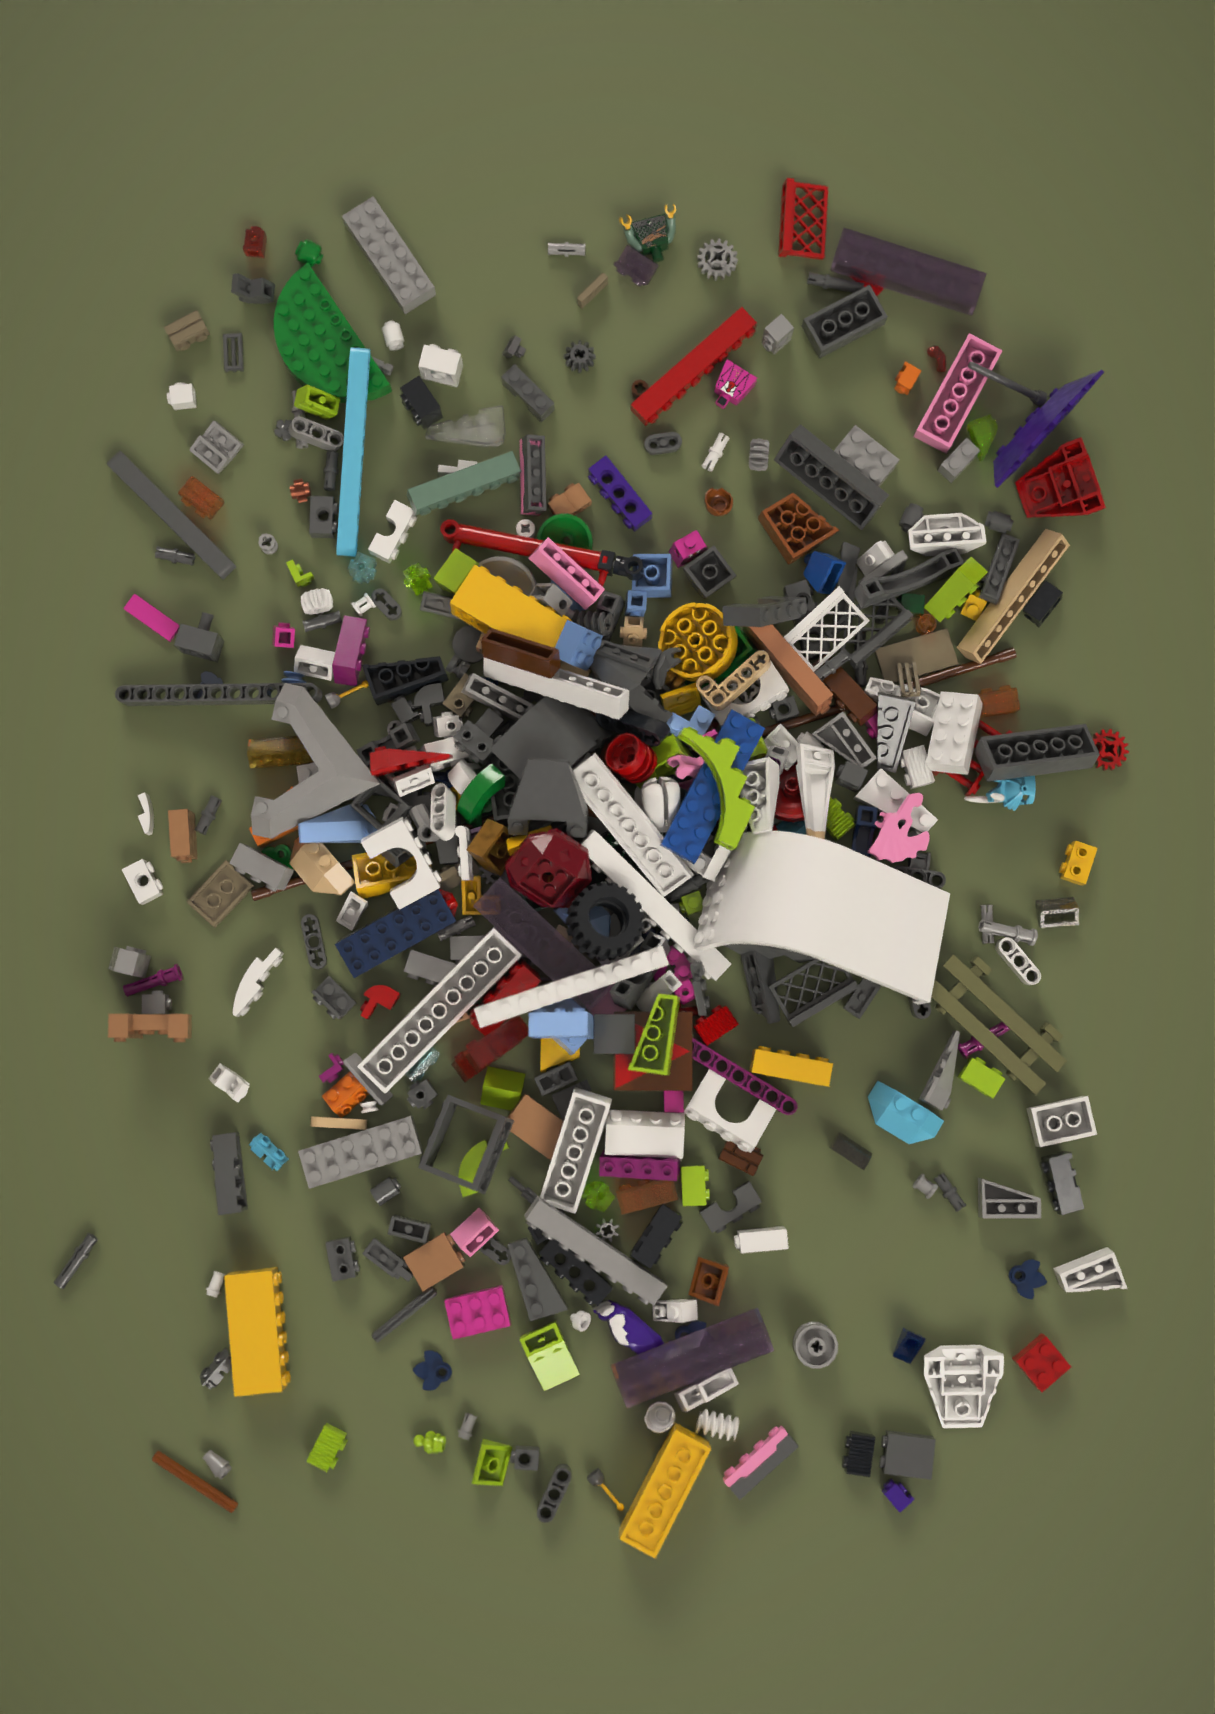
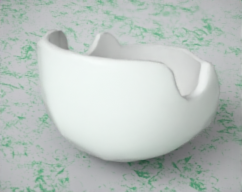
[644,1401,676,1433]

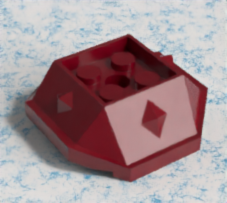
[505,828,592,908]

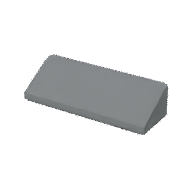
[343,1053,393,1105]

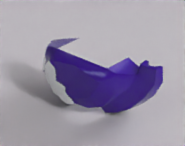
[592,1300,680,1362]

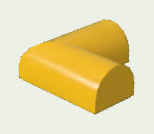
[461,875,501,915]

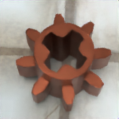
[290,478,311,503]

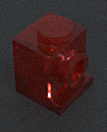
[243,226,267,258]

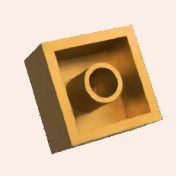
[466,819,514,876]

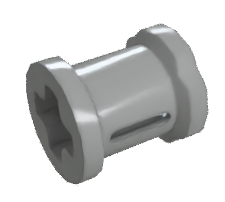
[258,533,278,554]
[912,1173,938,1199]

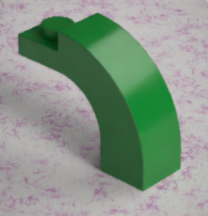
[457,764,505,828]

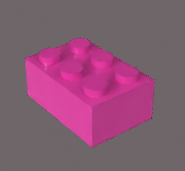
[444,1285,511,1340]

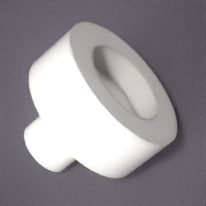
[570,1310,591,1332]

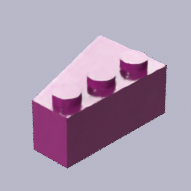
[332,615,370,687]

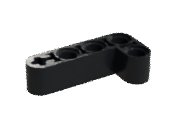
[596,709,670,746]

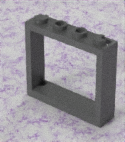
[418,1095,514,1194]

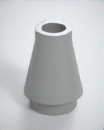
[203,1450,232,1479]

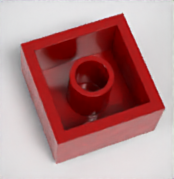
[1012,1333,1072,1392]

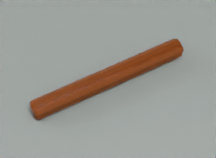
[152,1451,238,1513]

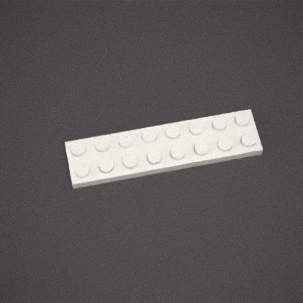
[573,753,694,897]

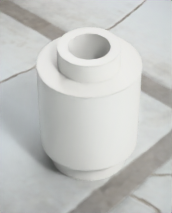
[381,321,404,351]
[796,731,824,748]

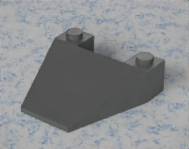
[508,758,588,838]

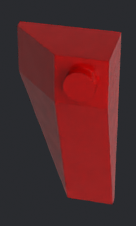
[370,746,453,776]

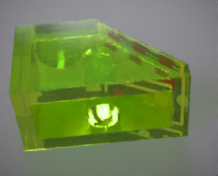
[966,414,998,462]

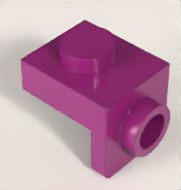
[319,1053,344,1083]

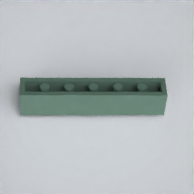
[406,451,521,516]

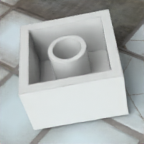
[418,344,463,387]

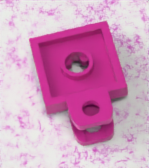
[653,945,695,1005]

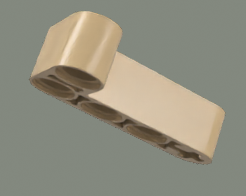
[696,650,771,711]

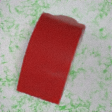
[360,985,401,1020]

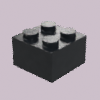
[400,376,443,430]

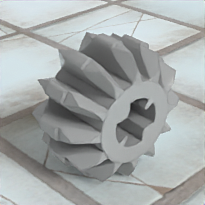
[749,438,769,471]

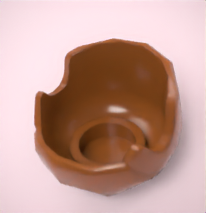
[704,488,733,516]

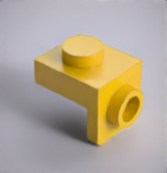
[960,589,988,621]

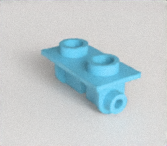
[249,1133,289,1171]

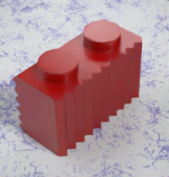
[694,1004,739,1046]

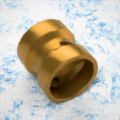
[665,670,686,690]

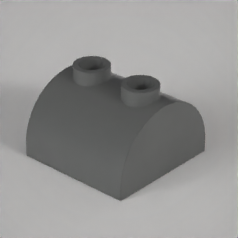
[683,546,737,599]

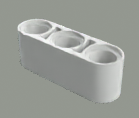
[430,783,456,841]
[995,937,1041,985]

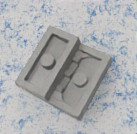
[189,420,244,474]

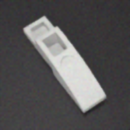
[233,948,284,1017]

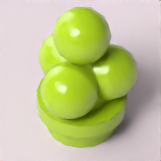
[413,1431,446,1454]

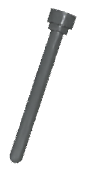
[968,362,1047,407]

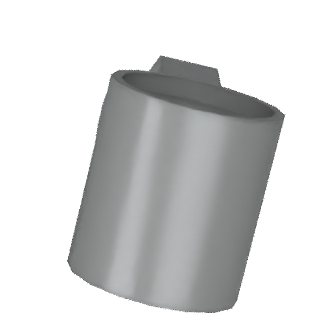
[409,803,440,842]

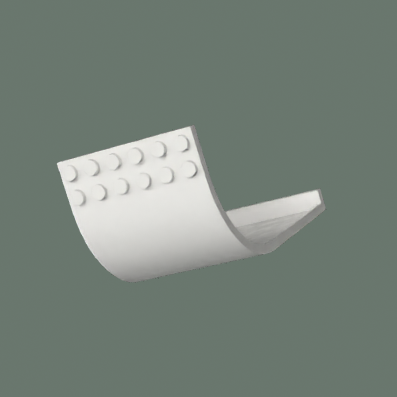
[694,831,950,1005]

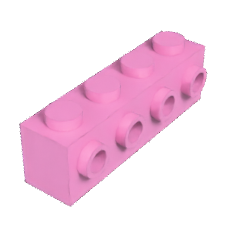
[528,538,605,610]

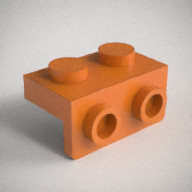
[322,1071,370,1118]

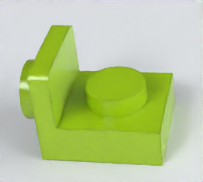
[286,559,315,587]

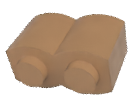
[548,483,592,515]

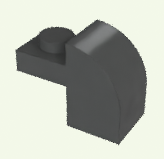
[231,273,275,304]
[414,683,445,727]

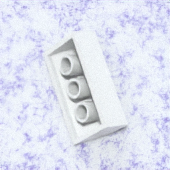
[605,1110,685,1159]

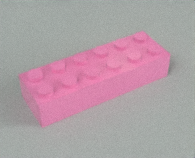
[913,333,1002,454]

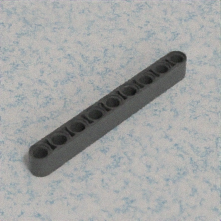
[106,450,236,580]

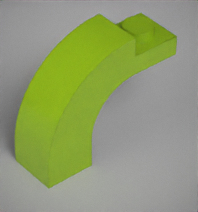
[458,1140,509,1197]

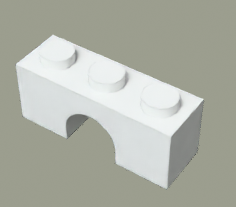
[368,500,417,564]

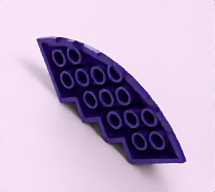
[993,370,1104,488]

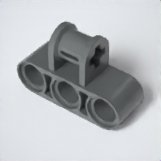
[894,852,946,889]

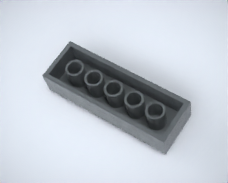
[774,424,889,530]
[974,724,1100,782]

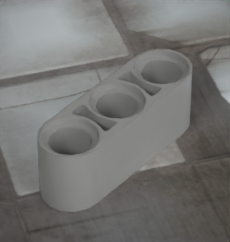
[288,416,344,452]

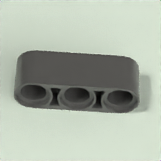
[537,1464,572,1523]

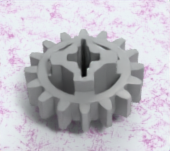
[697,238,738,281]

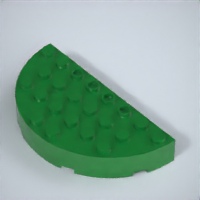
[274,263,392,403]

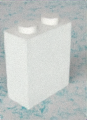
[734,1226,788,1253]

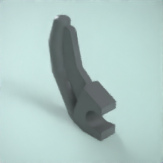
[652,647,681,690]

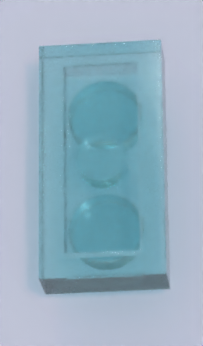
[405,1046,440,1083]

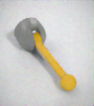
[324,680,369,709]

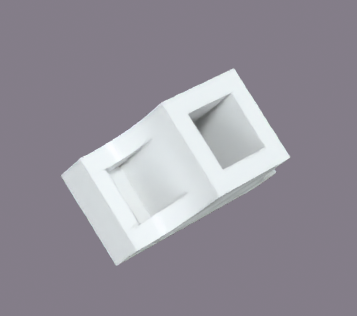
[856,540,895,576]

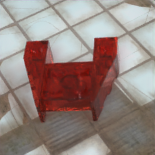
[452,1015,529,1083]

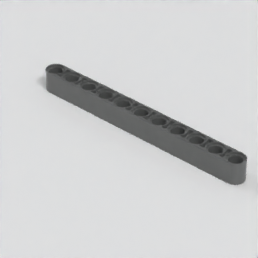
[115,683,323,706]

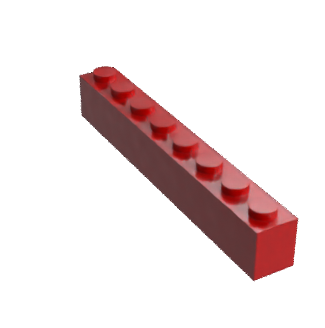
[630,307,757,426]

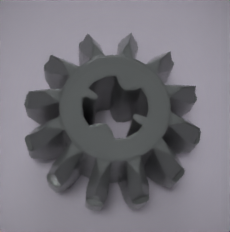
[564,340,596,373]

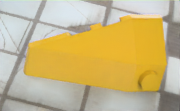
[351,852,432,899]

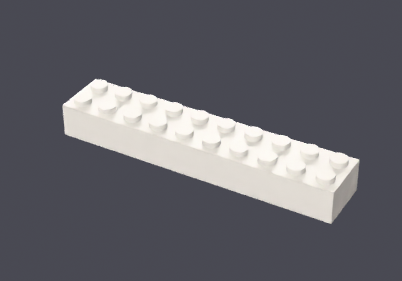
[357,926,523,1094]

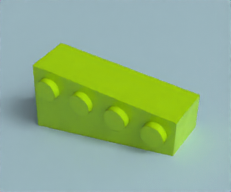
[628,994,680,1075]

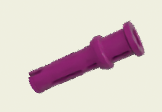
[123,964,183,997]
[958,1021,1010,1060]

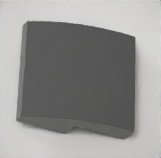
[594,1014,635,1054]

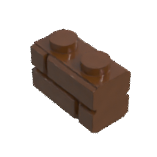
[717,1141,764,1177]

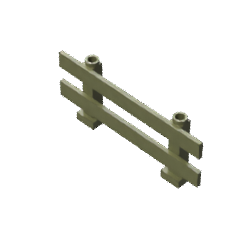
[931,954,1067,1095]

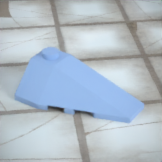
[298,804,377,843]

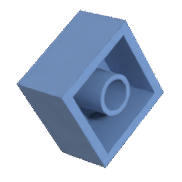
[632,554,673,598]
[555,620,603,671]

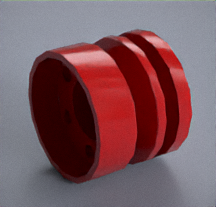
[605,733,657,784]

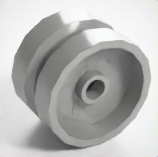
[793,1321,838,1368]

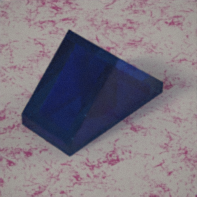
[892,1327,926,1364]

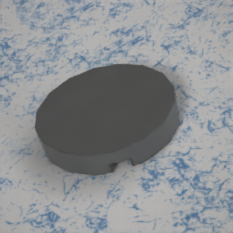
[452,625,484,664]

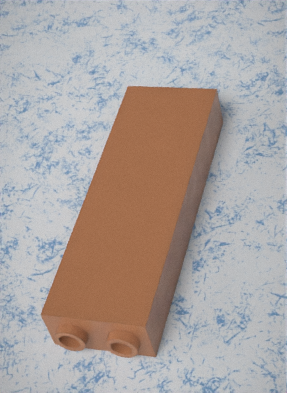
[743,625,833,716]

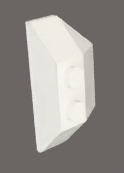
[908,513,986,556]

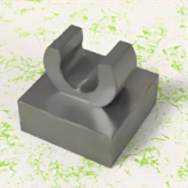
[502,335,526,359]

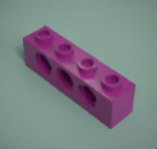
[599,1150,680,1181]

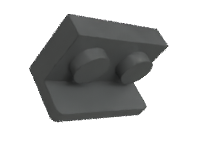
[312,976,357,1019]

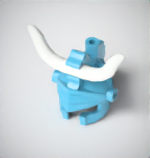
[964,776,1036,811]

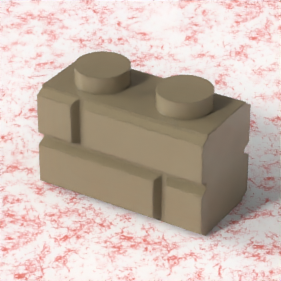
[164,310,210,351]

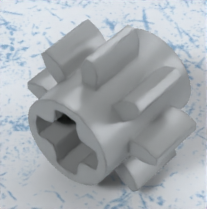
[596,1218,619,1242]

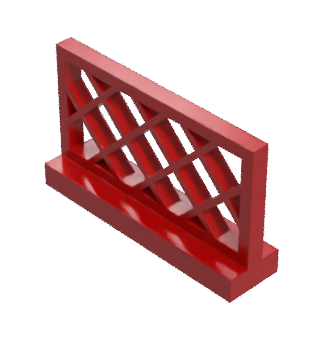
[778,178,828,260]

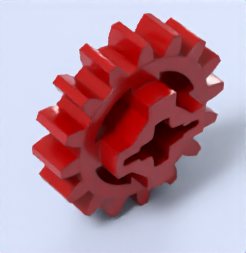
[1092,729,1129,771]

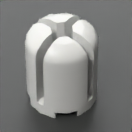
[642,777,681,832]

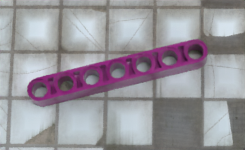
[692,1038,798,1115]

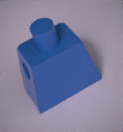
[803,551,846,595]

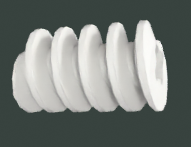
[696,1409,739,1441]

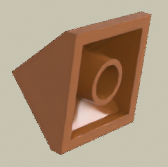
[688,1257,729,1306]

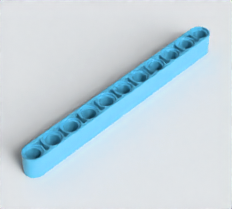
[336,347,370,557]

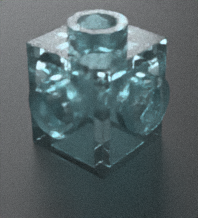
[348,552,377,584]

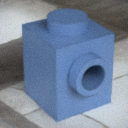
[625,590,647,617]

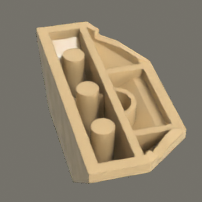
[289,837,355,895]

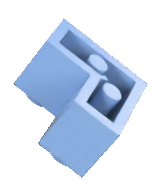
[666,705,716,750]

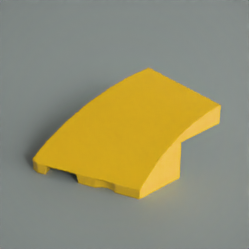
[540,1038,580,1072]

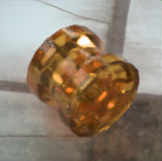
[916,614,937,635]

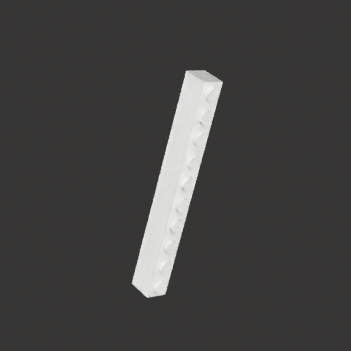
[579,830,731,981]
[474,946,669,1028]

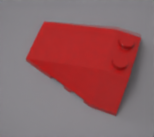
[1015,437,1106,518]

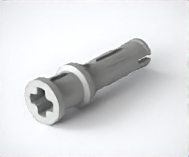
[978,919,1038,946]

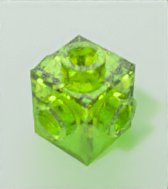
[402,563,433,596]
[581,1181,616,1212]

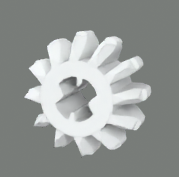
[300,588,333,615]

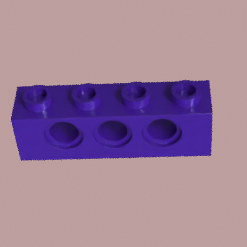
[588,455,653,532]

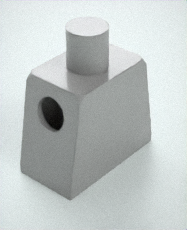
[528,583,574,619]

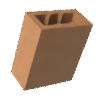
[168,809,198,863]
[403,1232,466,1291]

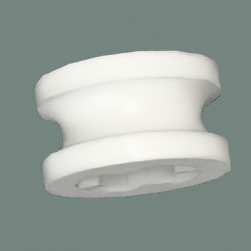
[360,1101,379,1113]

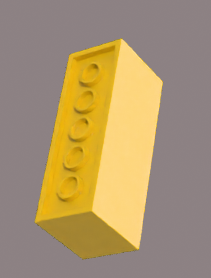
[450,565,572,648]
[224,1267,291,1397]
[619,1422,711,1558]

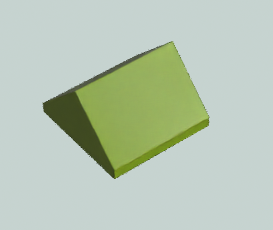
[433,548,479,594]
[480,1066,526,1111]
[472,1439,512,1486]

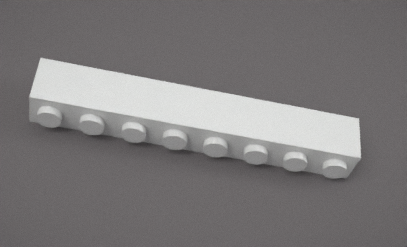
[484,658,629,719]

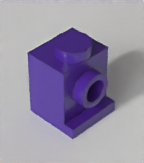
[881,1479,915,1512]

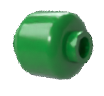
[295,239,324,268]

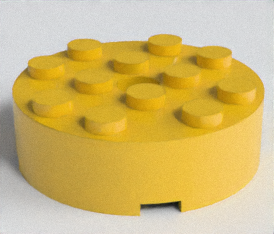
[658,602,738,682]

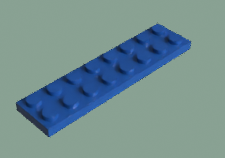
[660,710,765,864]

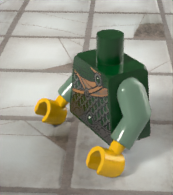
[619,204,676,263]

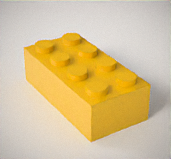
[749,1046,833,1087]

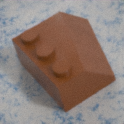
[758,493,839,565]

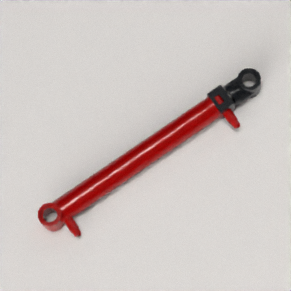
[440,519,644,587]

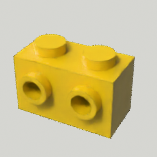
[1059,841,1098,886]

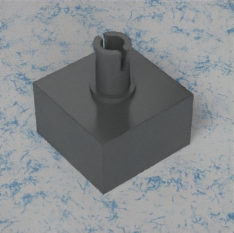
[174,612,224,663]

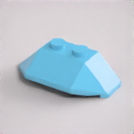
[868,1080,944,1144]

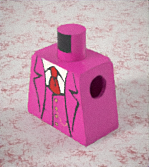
[714,360,757,409]
[669,530,708,568]

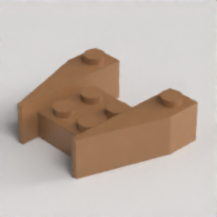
[108,1014,192,1042]

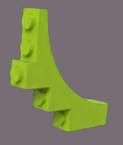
[677,727,755,851]

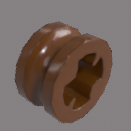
[631,380,648,398]

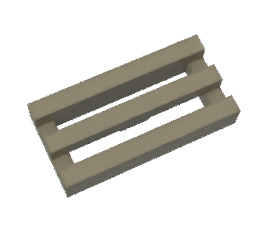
[577,272,608,309]
[896,662,921,697]

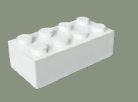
[926,691,983,775]

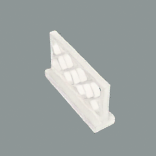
[784,586,870,672]

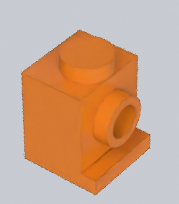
[894,361,921,395]

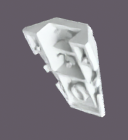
[924,1345,1004,1428]

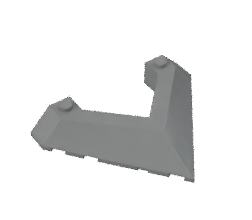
[251,683,381,839]

